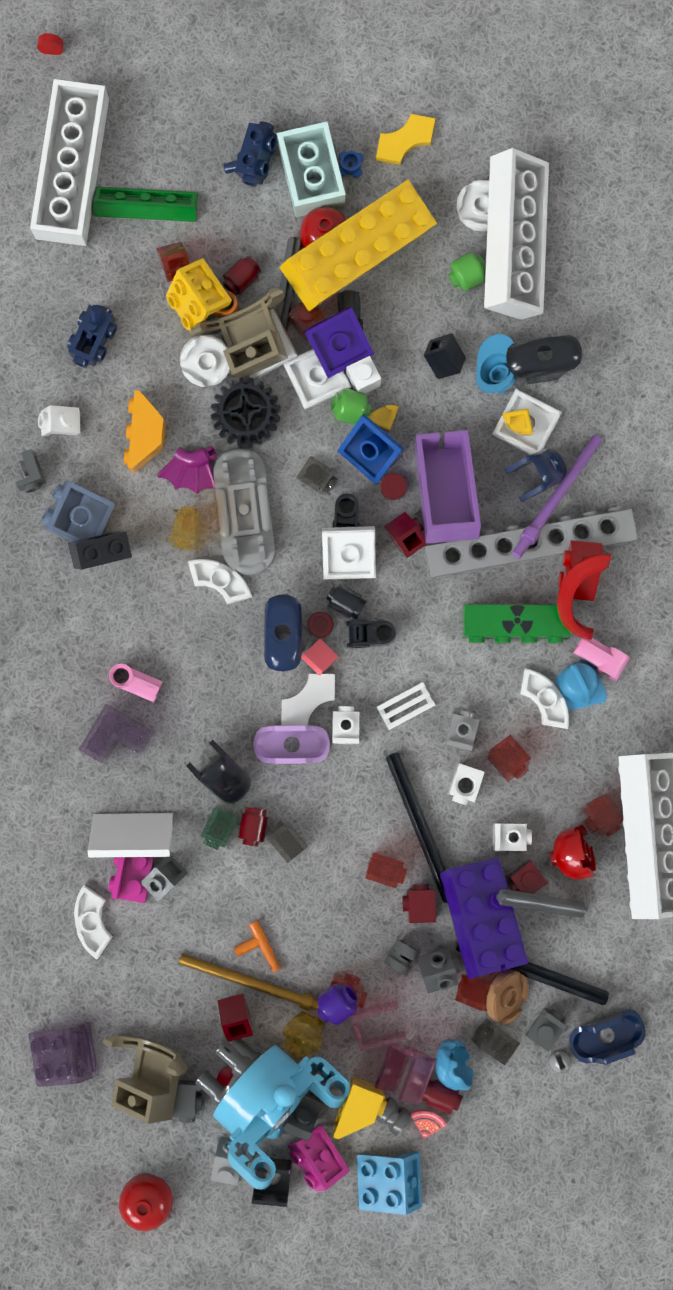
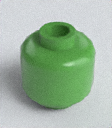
[448,252,486,291]
[331,388,371,425]

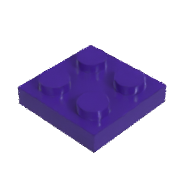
[304,306,374,378]

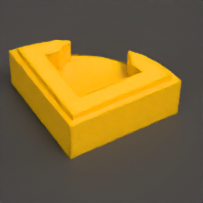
[368,405,399,432]
[502,409,533,436]

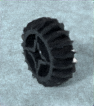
[211,378,281,448]

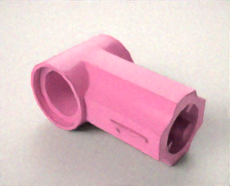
[573,638,630,681]
[109,664,163,703]

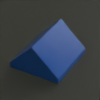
[337,414,404,485]

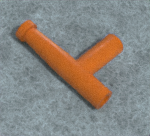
[234,920,282,973]

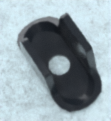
[506,335,582,385]
[186,739,251,804]

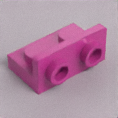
[108,857,154,903]
[287,1124,350,1191]

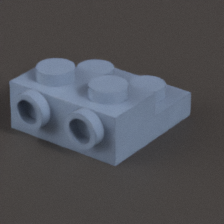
[41,481,116,542]

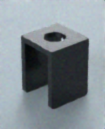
[252,1158,292,1207]

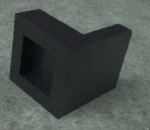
[423,333,466,379]

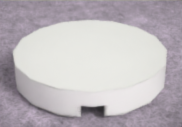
[456,180,489,231]
[180,334,230,387]

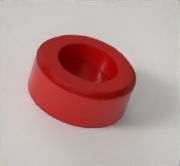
[37,33,64,55]

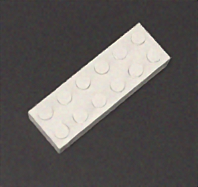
[30,79,109,246]
[484,148,549,319]
[618,753,673,919]

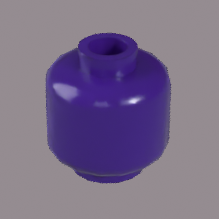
[317,983,358,1025]

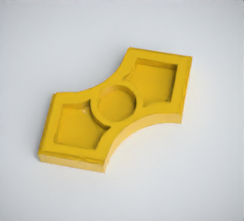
[376,114,435,165]

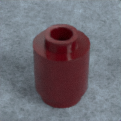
[223,256,261,295]
[238,807,268,847]
[421,1079,463,1115]

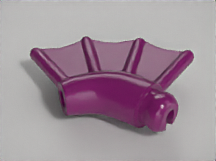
[157,446,217,494]

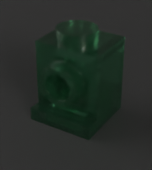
[201,807,239,850]

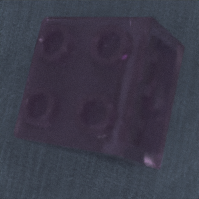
[29,1022,98,1087]

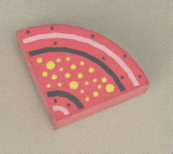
[411,1110,447,1138]

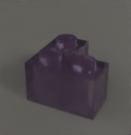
[78,704,155,764]

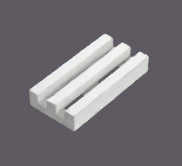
[377,682,435,730]

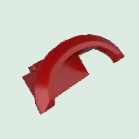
[557,540,611,640]

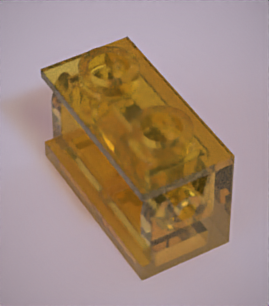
[168,506,204,552]

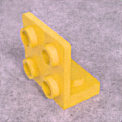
[166,258,232,331]

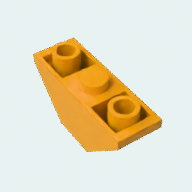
[124,390,166,473]

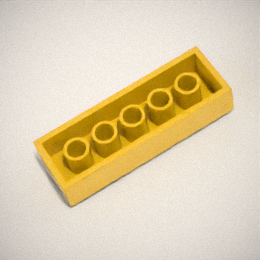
[279,179,437,311]

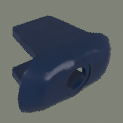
[504,449,567,502]
[264,594,302,672]
[569,1010,645,1065]

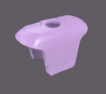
[253,726,330,764]

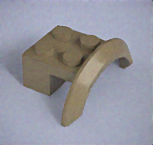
[190,288,288,378]
[103,1035,189,1124]

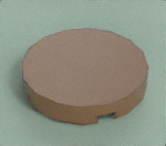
[486,969,528,1024]

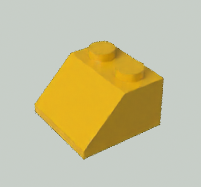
[333,1075,387,1139]

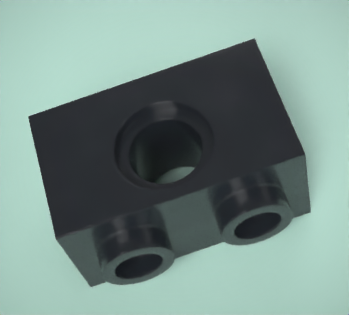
[68,531,132,570]

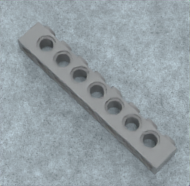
[424,506,638,580]

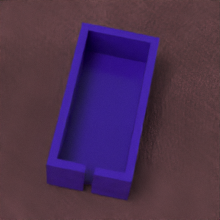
[440,857,528,979]

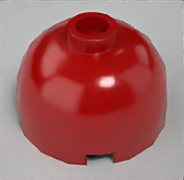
[299,206,347,248]
[550,825,596,880]
[119,1173,173,1232]

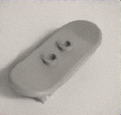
[214,448,275,575]

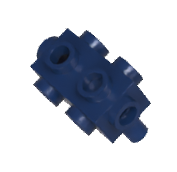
[223,121,277,187]
[67,305,117,368]

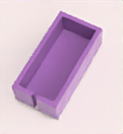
[414,430,481,544]

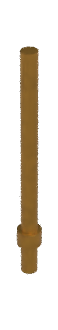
[178,953,319,1011]

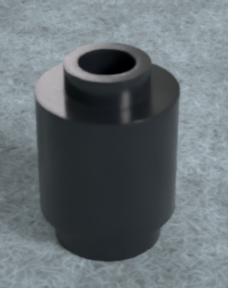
[326,583,366,619]

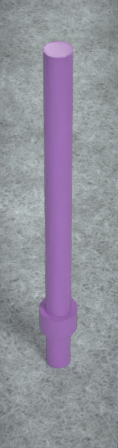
[512,435,602,559]

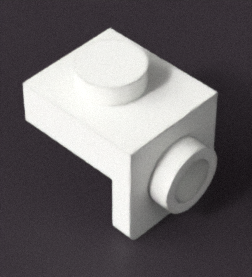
[38,405,80,436]

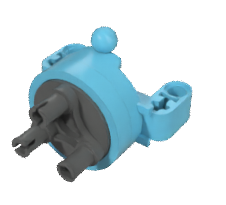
[195,1039,350,1190]

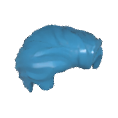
[436,1039,474,1091]

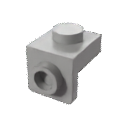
[211,1138,244,1186]

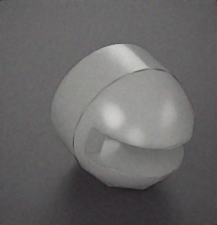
[548,1050,571,1073]

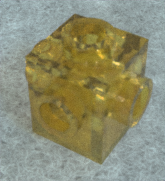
[282,1011,326,1058]

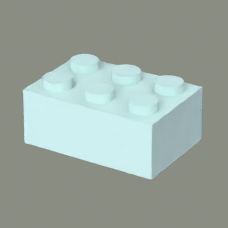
[277,122,346,217]

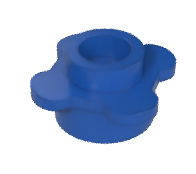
[339,151,364,178]

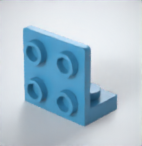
[357,1151,422,1215]

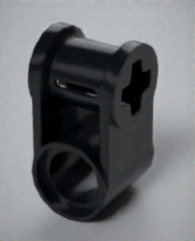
[332,493,359,528]
[346,620,396,648]

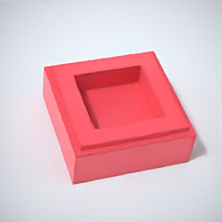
[301,639,339,676]

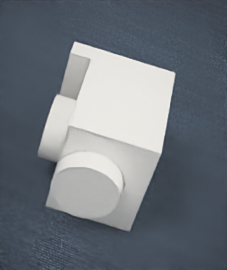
[332,706,359,744]
[493,823,532,851]

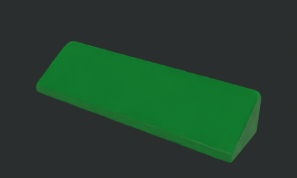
[93,186,198,222]

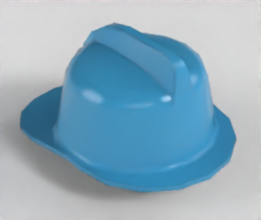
[476,334,517,395]
[555,659,607,711]

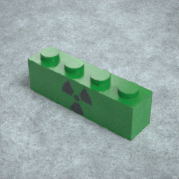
[462,605,571,644]

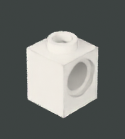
[448,763,485,806]

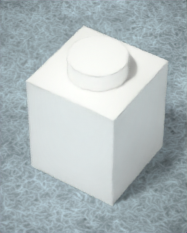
[346,356,381,393]

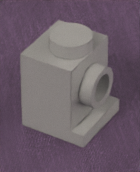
[444,710,479,752]

